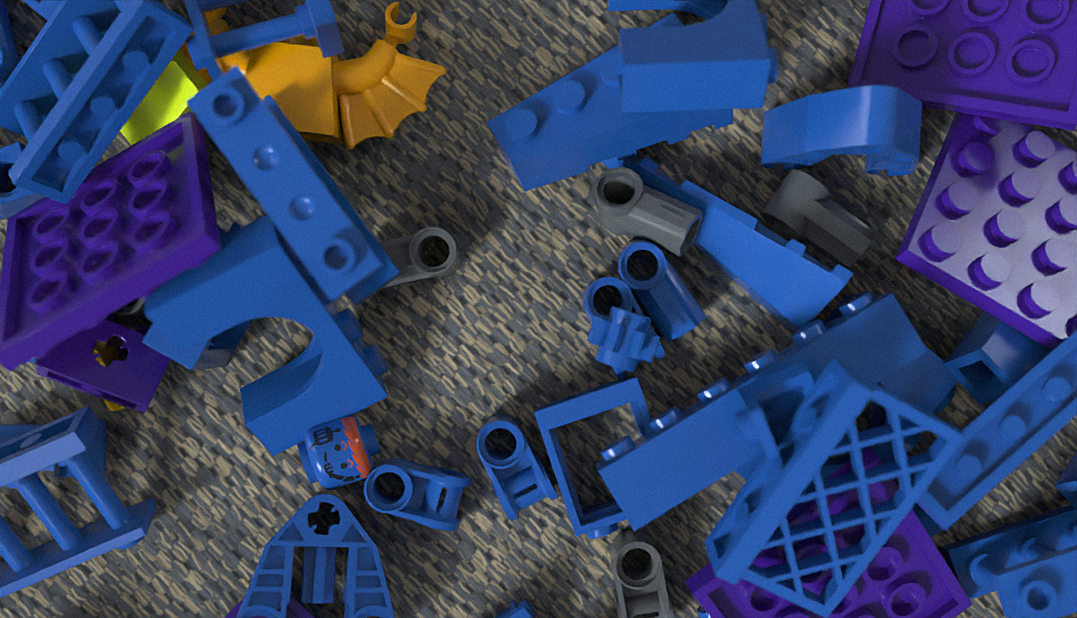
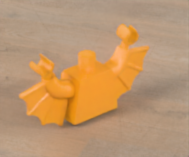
[179,2,446,150]

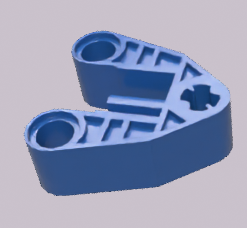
[761,85,922,176]
[236,494,395,618]

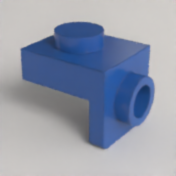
[735,362,814,462]

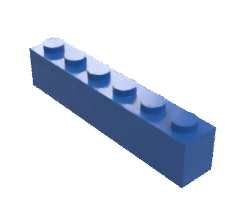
[595,290,928,531]

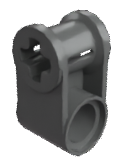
[610,529,674,618]

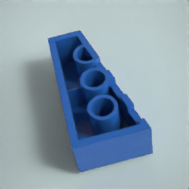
[487,12,733,192]

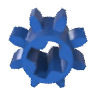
[587,306,660,372]

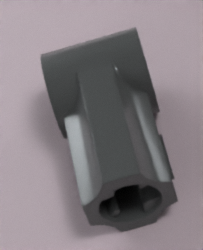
[595,167,703,256]
[760,169,875,269]
[380,227,463,290]

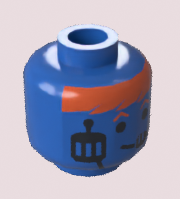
[297,414,381,490]

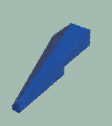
[601,156,853,331]

